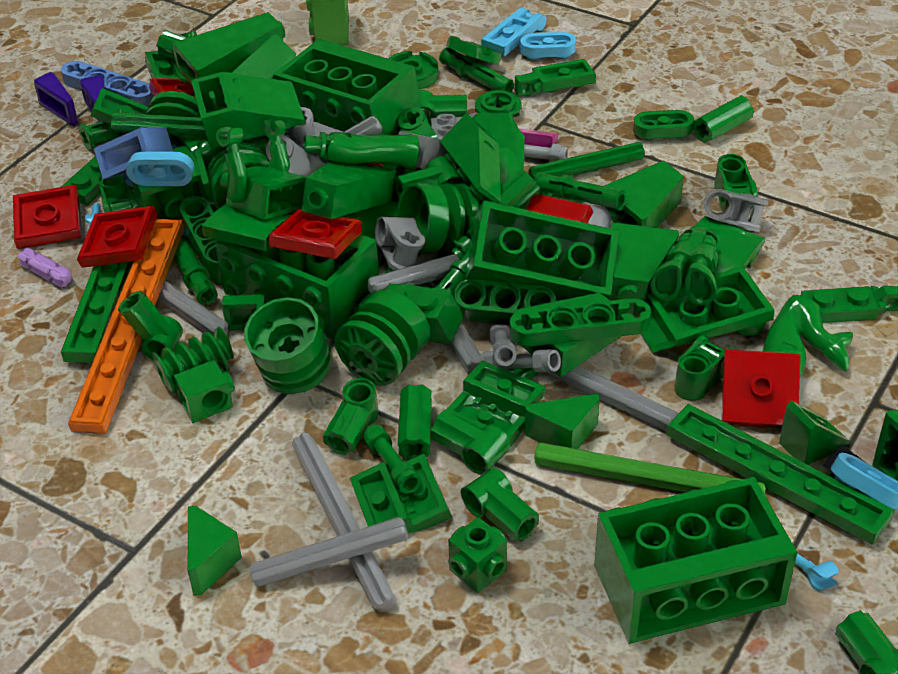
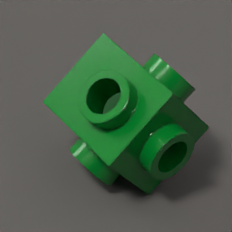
[448,517,507,594]

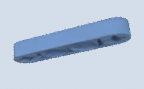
[61,61,154,106]

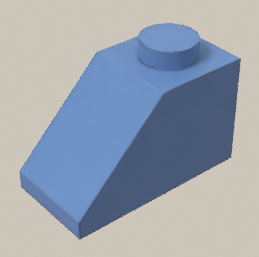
[94,127,173,179]

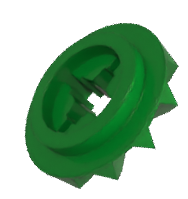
[475,90,522,117]

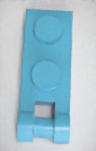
[481,7,547,57]

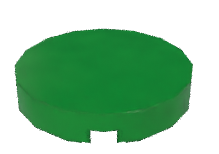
[446,36,502,65]
[388,51,439,90]

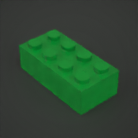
[465,201,619,300]

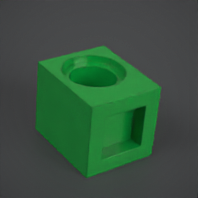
[174,360,235,424]

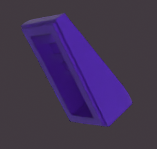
[34,72,78,126]
[80,75,106,122]

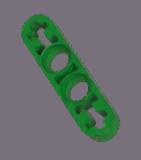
[509,298,651,347]

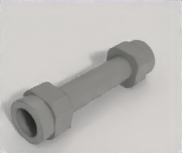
[524,144,568,162]
[490,323,516,366]
[479,349,561,372]

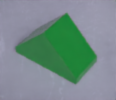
[524,393,600,449]
[779,400,850,465]
[187,506,242,596]

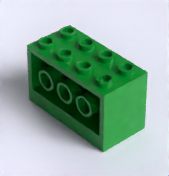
[273,39,421,135]
[215,212,379,340]
[594,477,798,644]

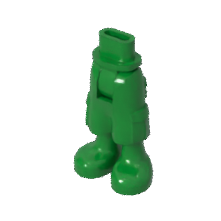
[651,226,718,305]

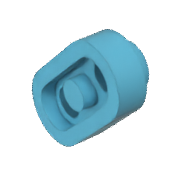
[520,32,576,60]
[126,152,195,186]
[831,453,898,510]

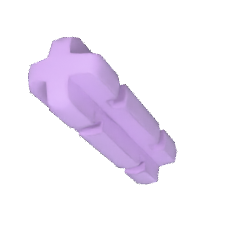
[18,248,73,287]

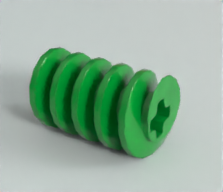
[152,327,234,393]

